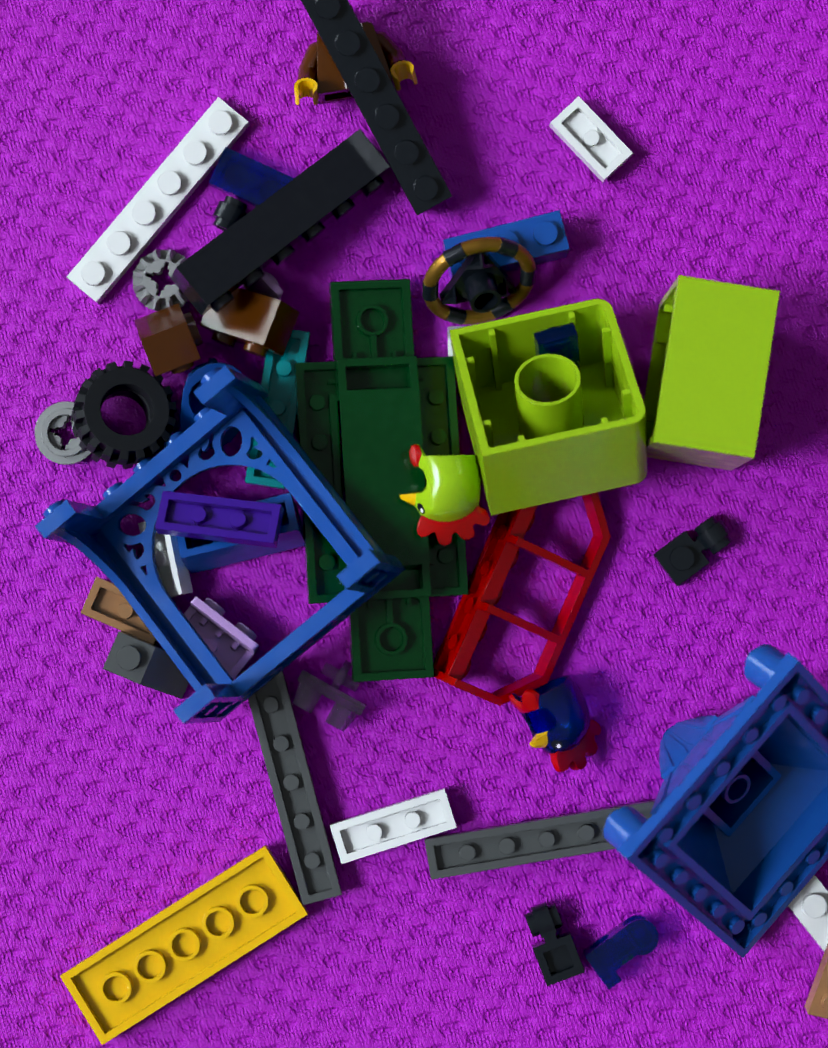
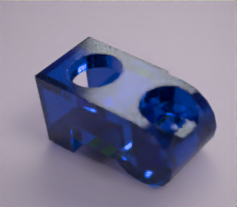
[582,915,659,989]

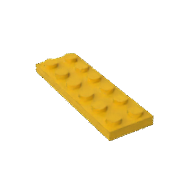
[60,845,309,1045]

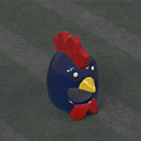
[508,675,601,773]

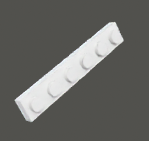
[67,97,250,304]

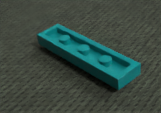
[245,330,311,490]

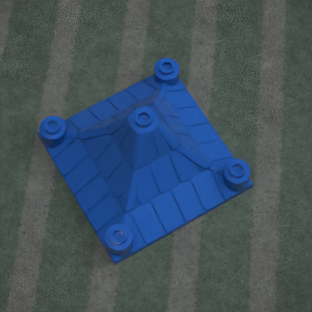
[604,644,828,958]

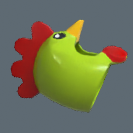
[399,444,490,546]

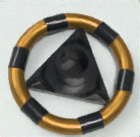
[422,237,537,325]

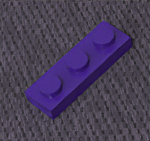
[155,491,284,548]

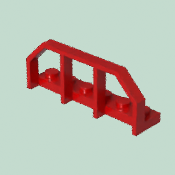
[433,492,611,706]

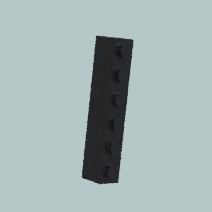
[301,0,452,215]
[171,129,390,316]

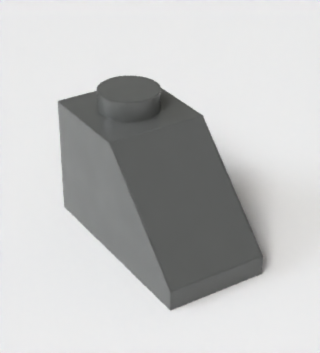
[103,631,189,699]

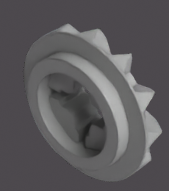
[132,249,189,311]
[35,401,92,465]

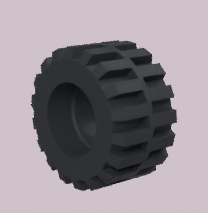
[71,361,177,469]

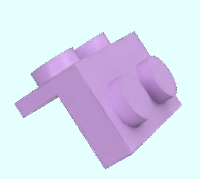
[184,596,259,680]

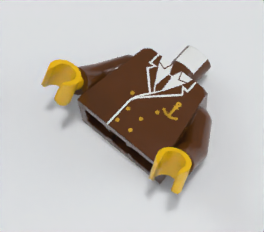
[294,5,418,105]

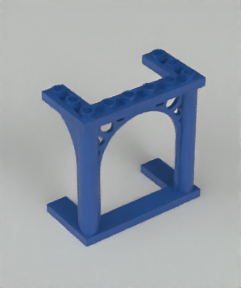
[35,365,405,724]

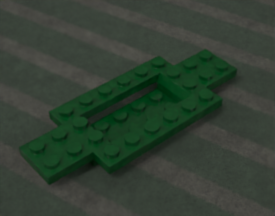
[294,279,469,682]

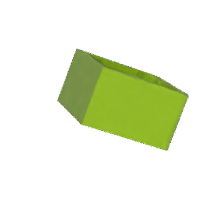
[644,275,780,471]
[449,299,647,515]

